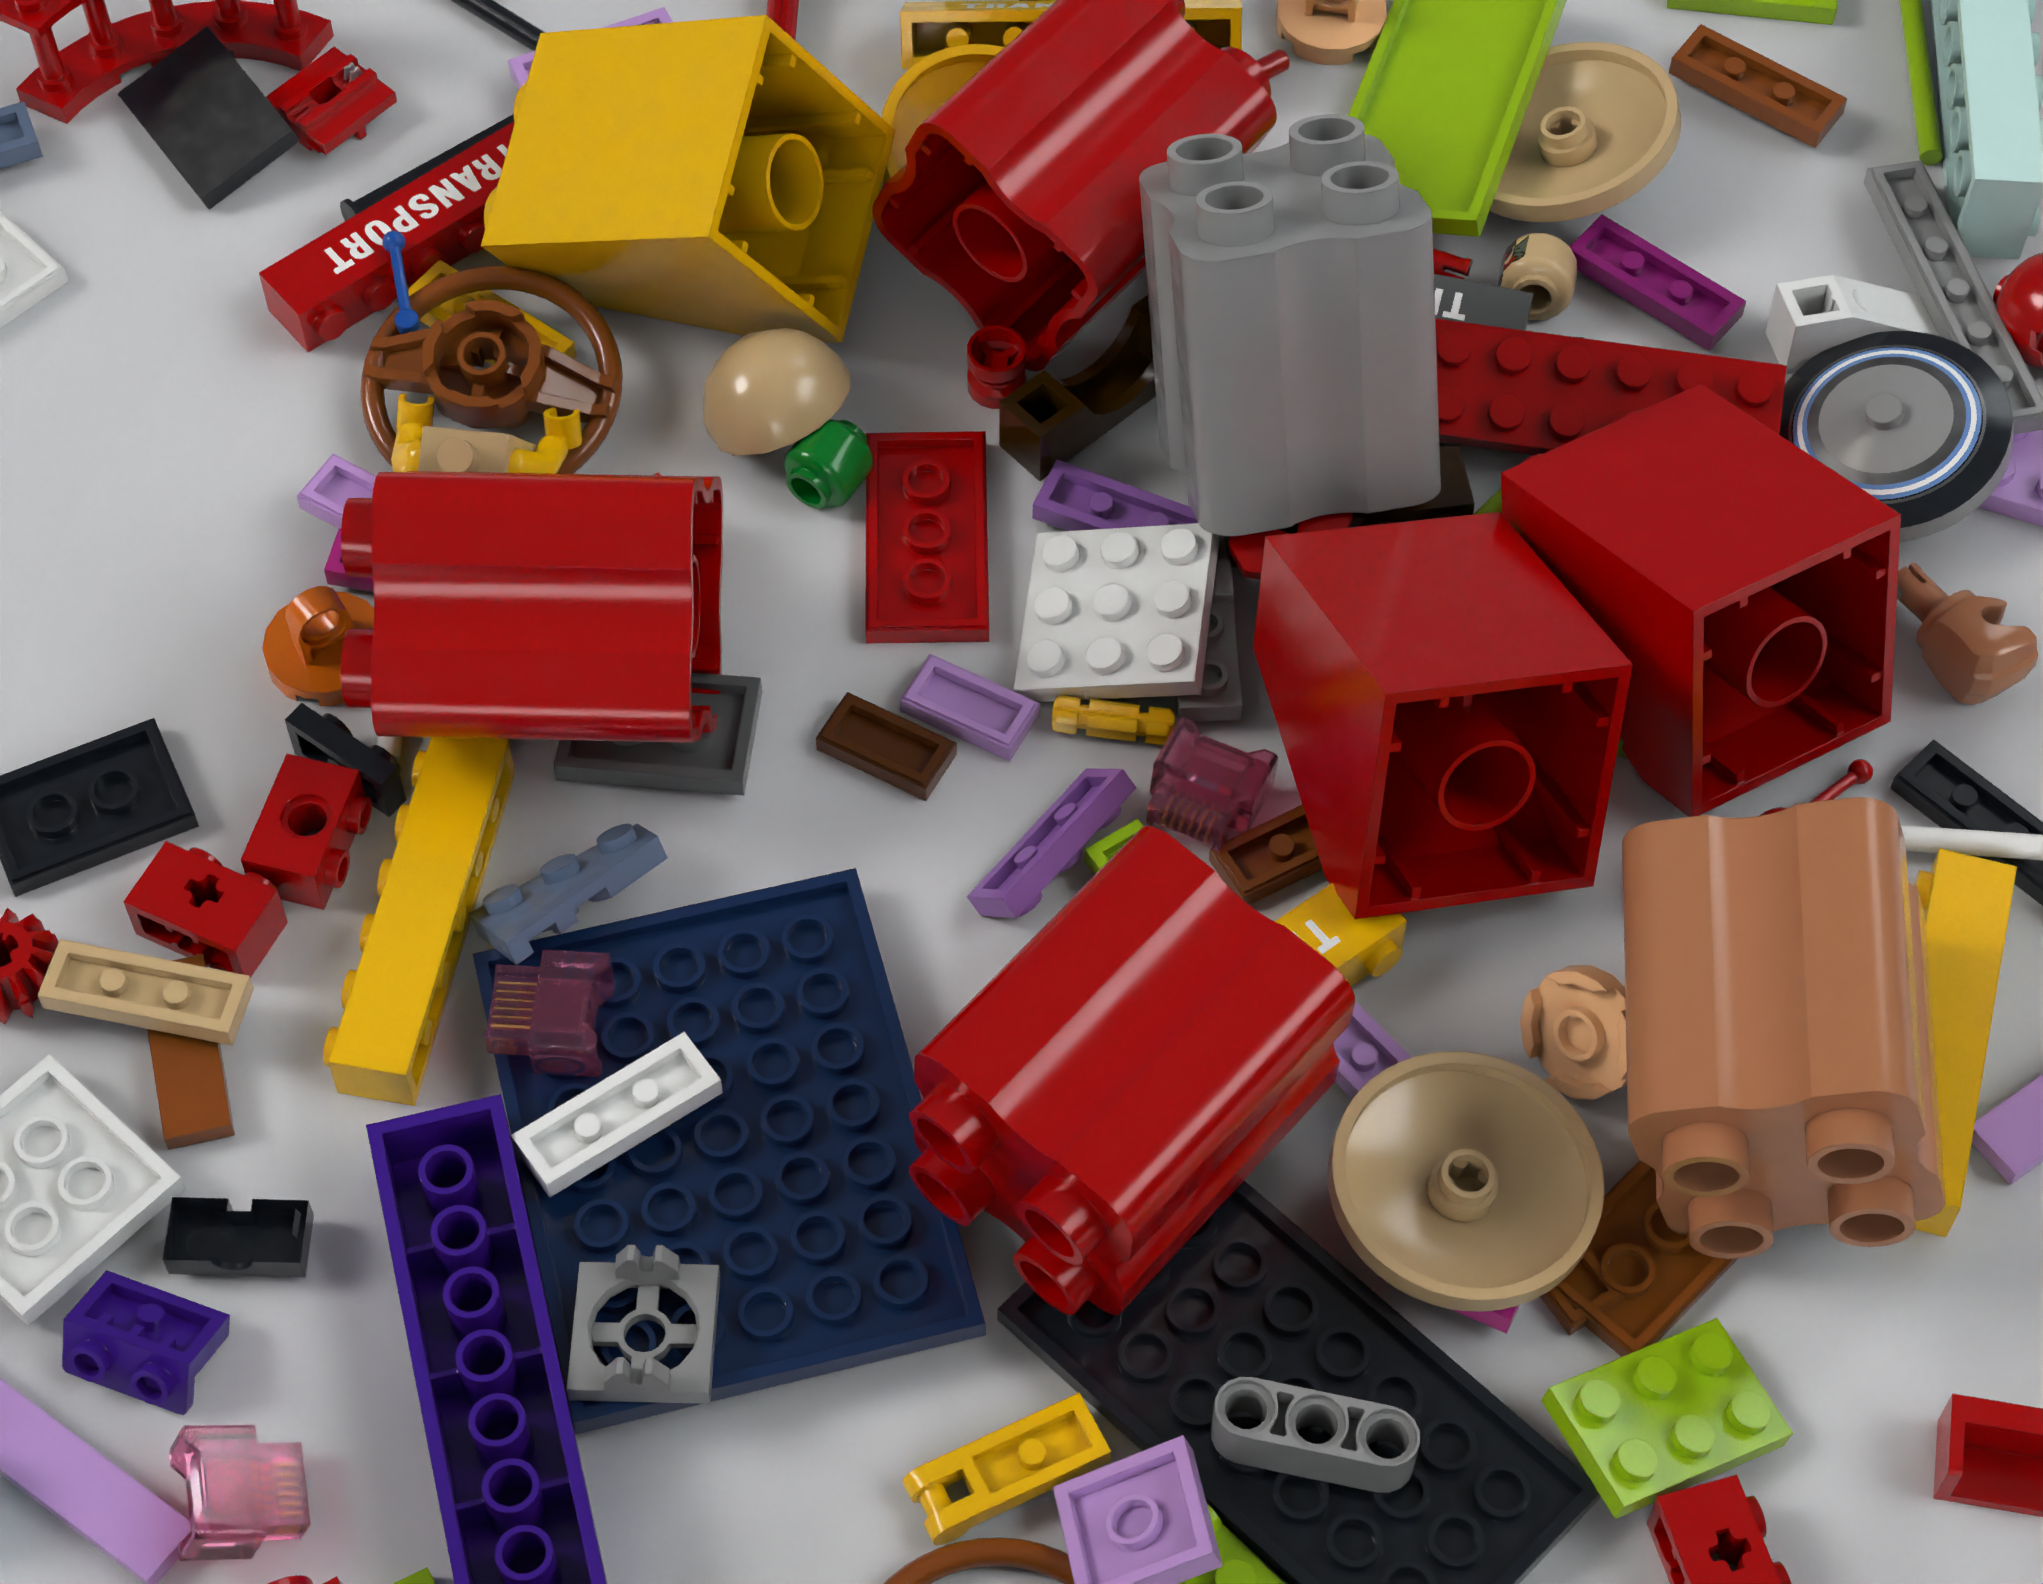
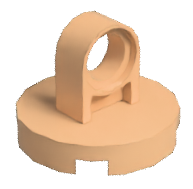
[1276,0,1387,65]
[1520,965,1627,1100]

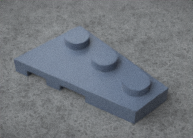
[468,824,668,965]

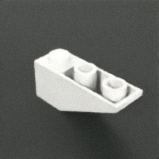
[1765,274,1939,375]

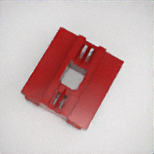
[266,46,397,155]

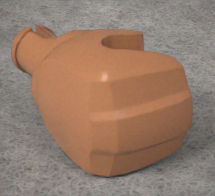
[1898,563,2038,705]

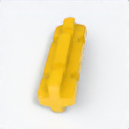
[1051,695,1175,745]

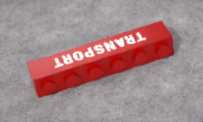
[259,121,515,352]

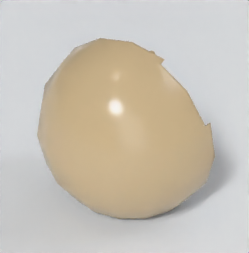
[703,328,850,456]

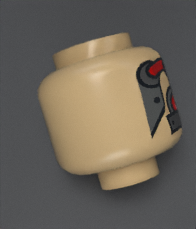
[1498,233,1577,320]

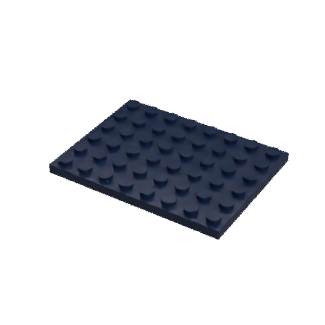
[473,868,986,1435]

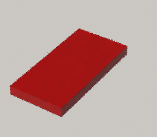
[865,431,989,644]

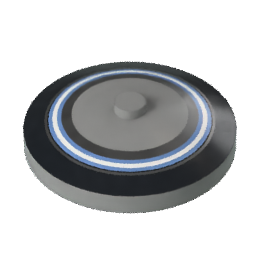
[1779,331,2014,542]

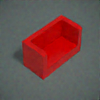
[1933,1394,2043,1517]

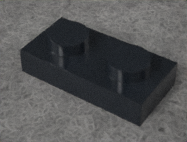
[285,703,406,818]

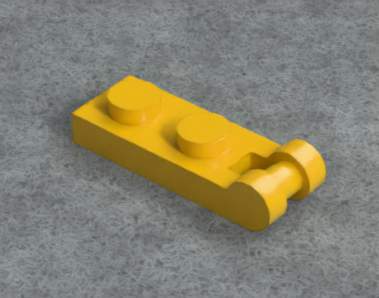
[902,1392,1111,1546]

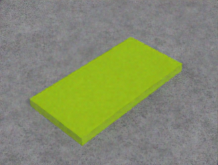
[1348,0,1567,237]

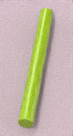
[1899,0,1943,165]

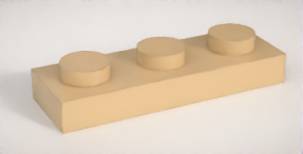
[37,939,254,1046]

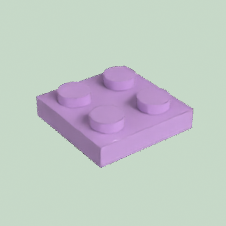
[1053,1435,1223,1584]

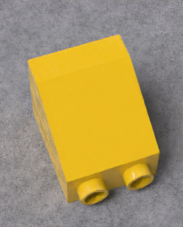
[481,15,896,343]

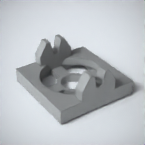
[566,1245,721,1404]

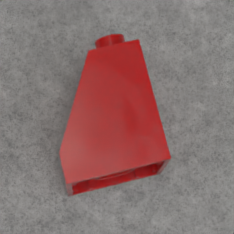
[1501,384,1901,817]
[1253,512,1633,919]

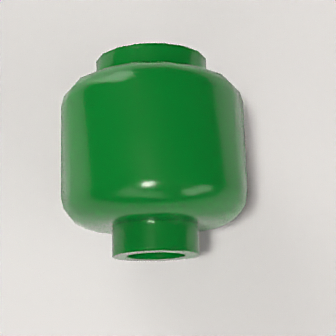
[783,419,873,509]

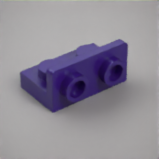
[62,1270,230,1415]

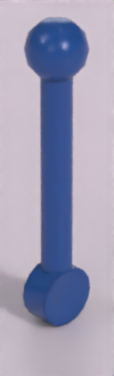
[382,231,420,334]

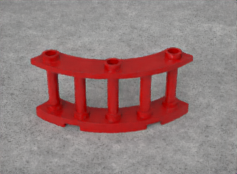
[0,0,334,124]

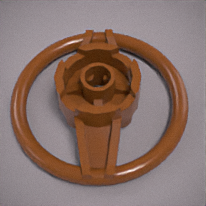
[360,266,623,474]

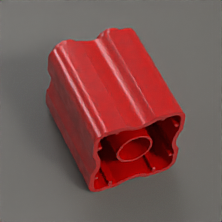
[872,0,1277,372]
[341,471,723,743]
[909,826,1355,1315]

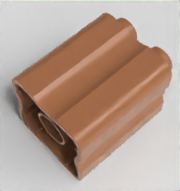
[1622,797,1945,1259]

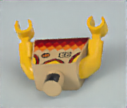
[391,393,582,474]

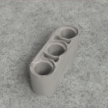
[1211,1377,1420,1493]

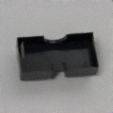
[162,1197,314,1277]

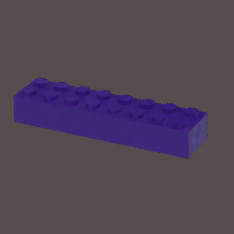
[366,1094,608,1584]

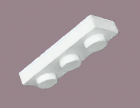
[511,1032,723,1198]

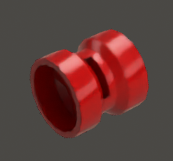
[967,325,1026,409]

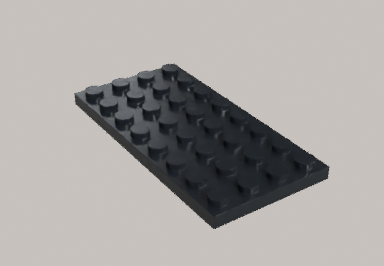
[997,1181,1600,1584]

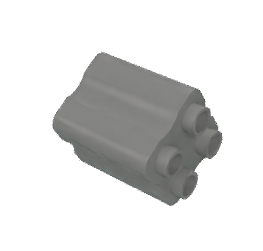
[1139,114,1441,536]

